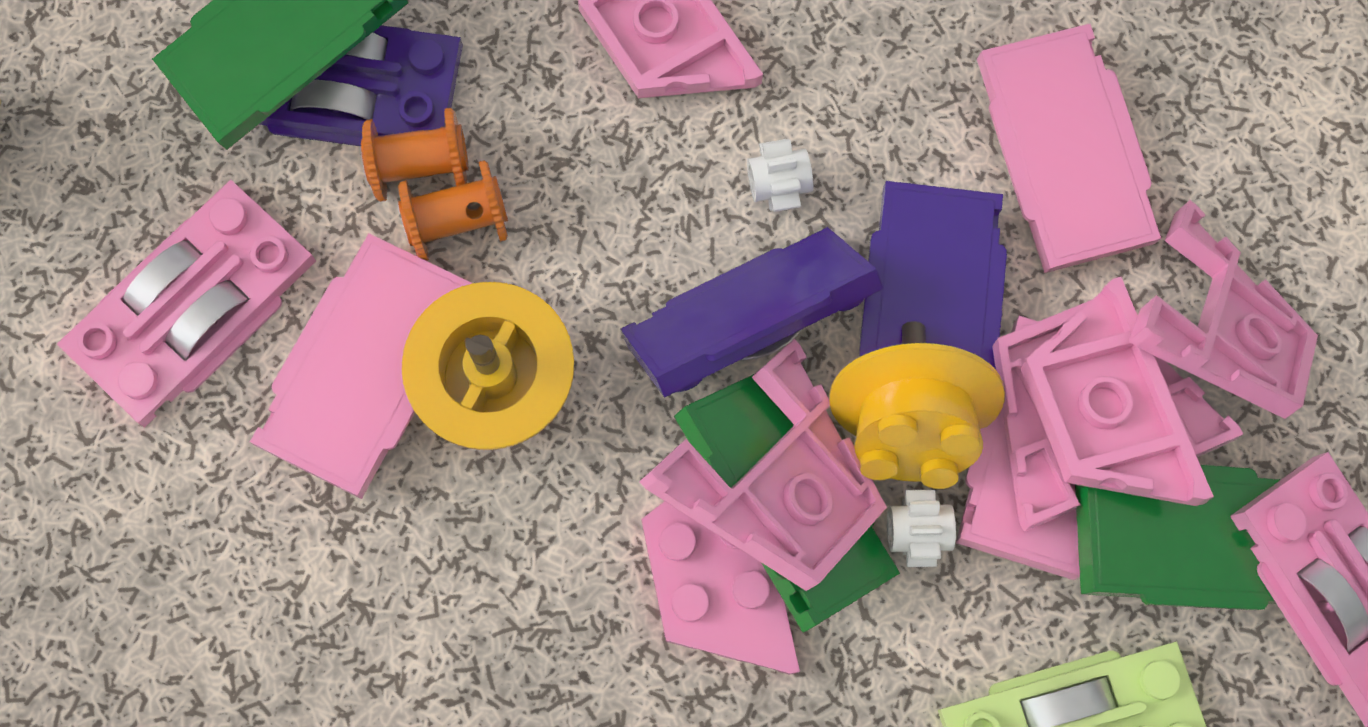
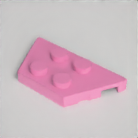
[578,0,763,98]
[1021,277,1214,506]
[641,501,800,675]

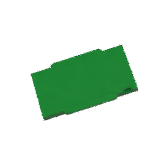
[152,0,409,150]
[674,373,900,633]
[1075,464,1281,610]

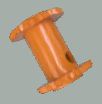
[361,108,469,202]
[398,160,508,261]

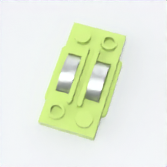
[938,642,1207,727]

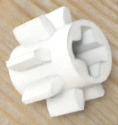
[747,139,813,212]
[887,490,956,567]

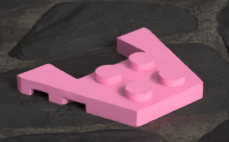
[1129,200,1318,419]
[992,299,1243,532]
[639,339,887,591]

